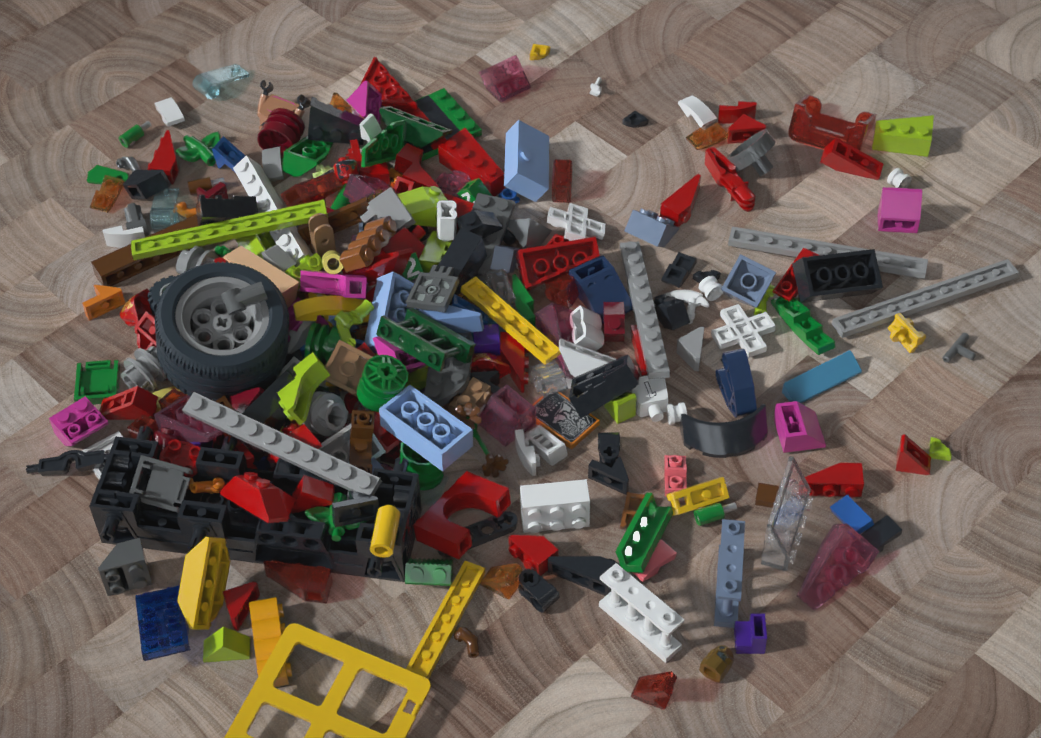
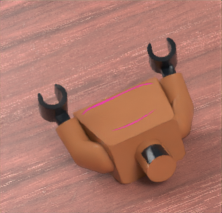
[257,80,311,130]

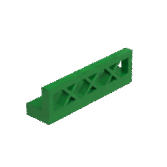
[615,493,673,573]

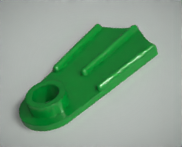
[87,165,129,186]

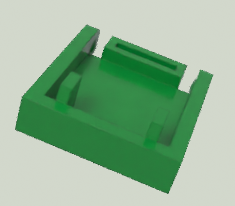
[74,360,120,405]

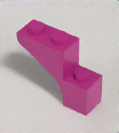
[300,270,367,298]

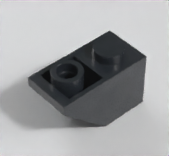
[123,170,171,199]
[653,294,690,330]

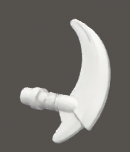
[666,290,709,324]

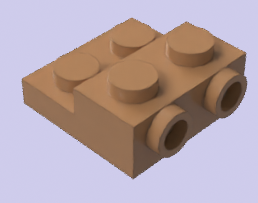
[324,340,372,398]
[441,377,492,415]

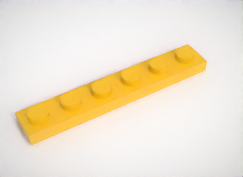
[461,277,560,365]
[406,561,486,679]

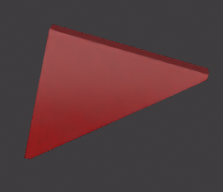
[360,57,418,110]

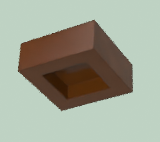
[755,483,780,509]

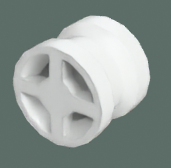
[887,168,912,188]
[699,276,723,301]
[666,402,687,425]

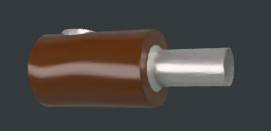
[187,177,225,195]

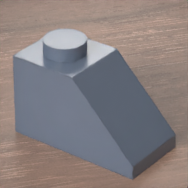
[490,245,520,276]

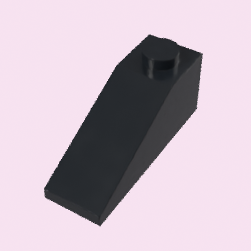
[548,556,621,596]

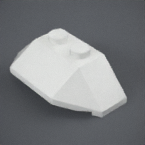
[559,338,639,377]

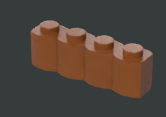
[340,216,397,272]

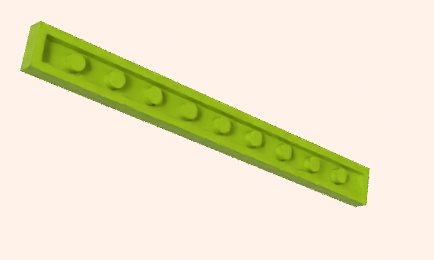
[131,200,328,260]

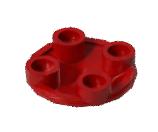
[159,439,200,478]

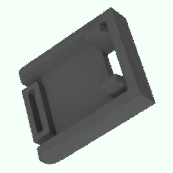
[129,455,193,512]

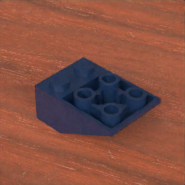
[569,255,633,324]

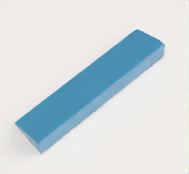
[782,350,862,403]

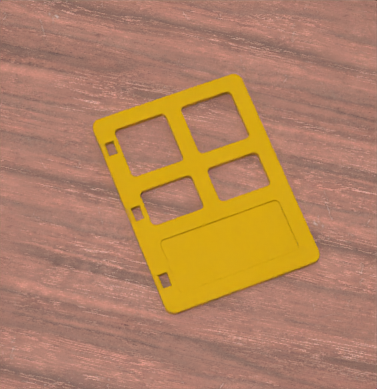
[224,623,431,738]

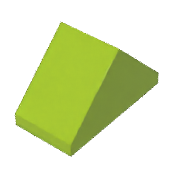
[603,393,636,424]
[203,626,251,663]

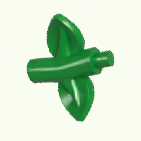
[175,131,221,166]
[305,493,367,541]

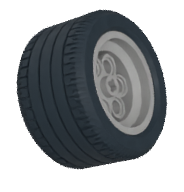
[155,262,289,401]

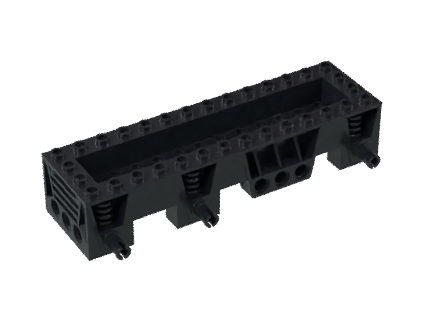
[89,426,422,582]

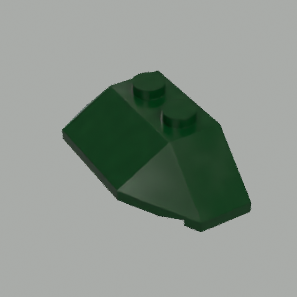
[379,106,452,149]

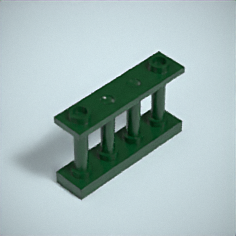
[376,308,476,372]

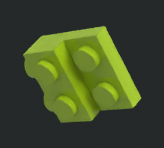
[284,253,324,289]

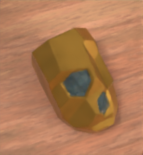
[699,645,734,683]

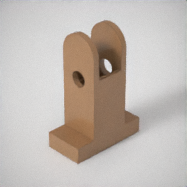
[308,213,336,271]

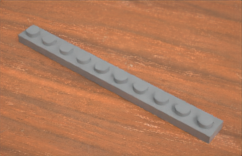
[728,227,928,279]
[620,241,670,379]
[832,259,1019,338]
[182,392,382,496]

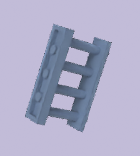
[714,519,745,628]

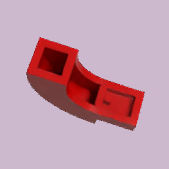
[345,139,390,188]

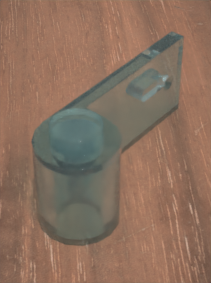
[193,64,249,99]
[150,188,180,229]

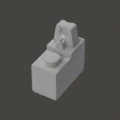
[360,187,416,234]

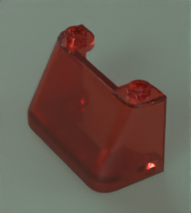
[788,94,877,151]

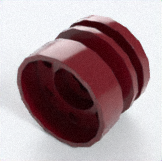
[257,108,305,158]

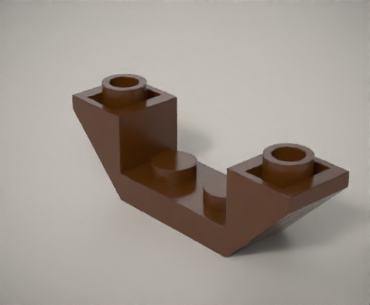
[349,410,374,474]

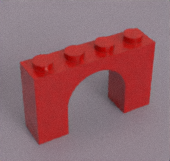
[413,471,511,559]

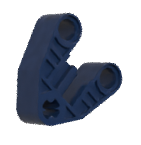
[715,348,757,418]

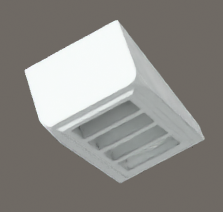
[524,424,568,466]

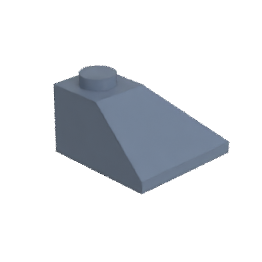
[721,254,776,308]

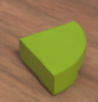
[929,437,952,461]

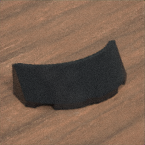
[680,404,768,458]

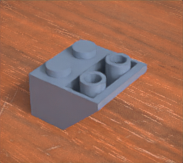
[624,208,680,248]

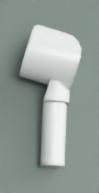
[590,77,602,97]

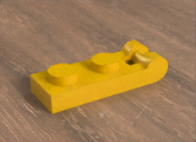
[666,477,730,516]

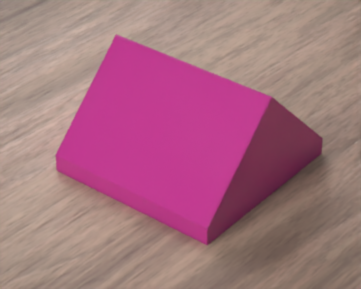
[346,81,382,125]

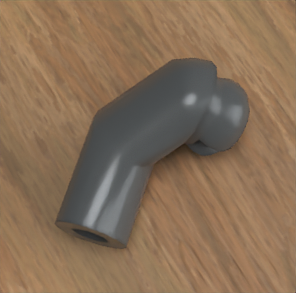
[116,157,142,172]

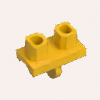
[888,313,926,353]

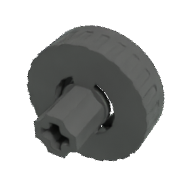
[727,129,776,177]

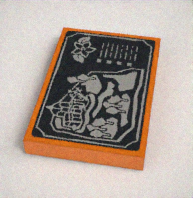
[524,387,600,450]

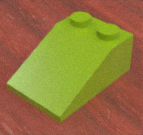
[397,186,448,227]

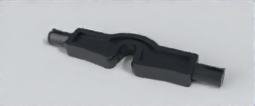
[26,450,109,476]

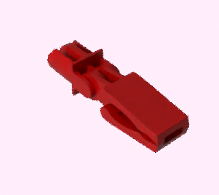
[705,147,756,212]

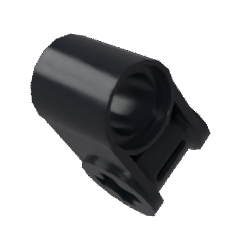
[598,432,620,468]
[518,569,560,613]

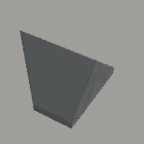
[508,218,552,249]

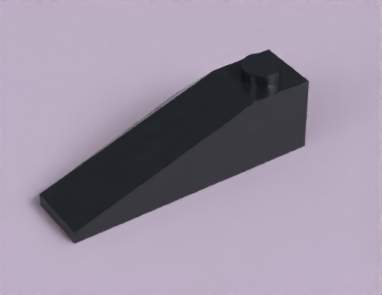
[230,370,295,461]

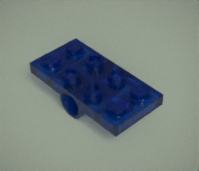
[135,585,191,661]

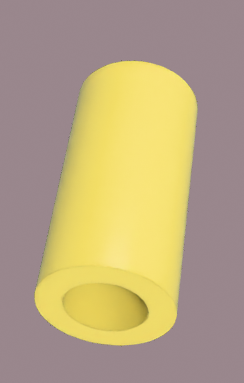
[322,250,343,274]

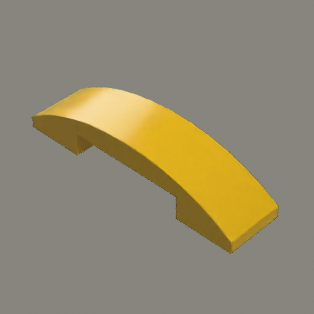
[293,296,370,322]

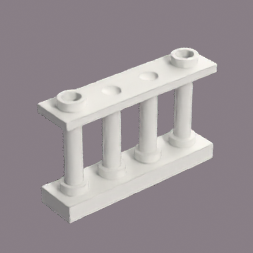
[599,563,685,663]

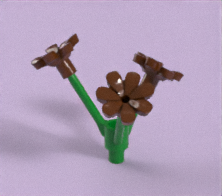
[450,402,509,478]

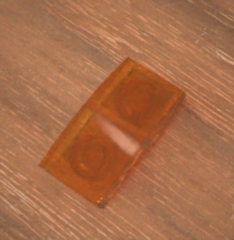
[686,122,728,150]
[90,175,125,213]

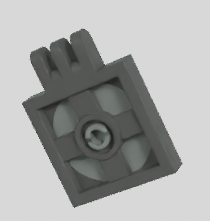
[406,265,459,312]

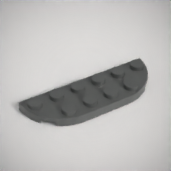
[424,332,473,406]

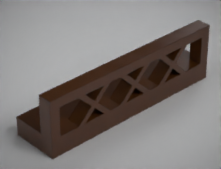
[297,197,373,245]

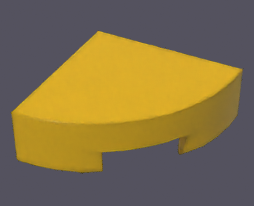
[530,44,550,60]

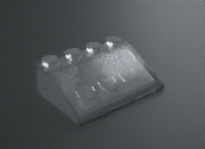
[761,456,813,571]

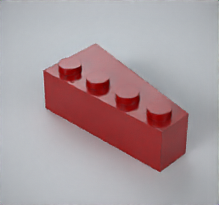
[438,128,505,197]
[516,237,600,291]

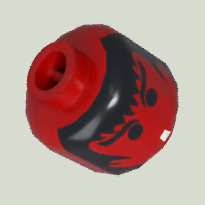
[333,156,360,185]

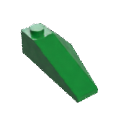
[361,120,405,168]
[282,135,334,177]

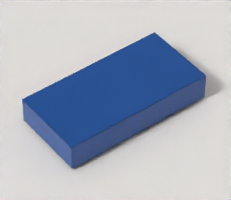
[830,495,874,537]

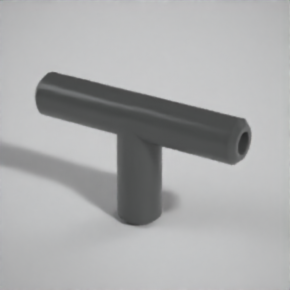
[942,333,976,363]

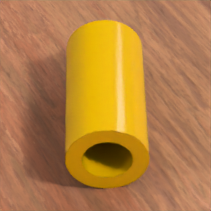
[370,505,400,558]

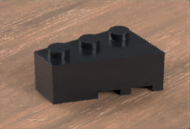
[308,97,364,146]
[196,194,258,226]
[569,355,640,418]

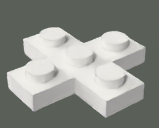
[547,203,606,241]
[711,304,776,358]

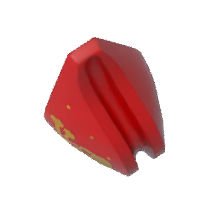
[120,288,152,327]
[471,353,511,378]

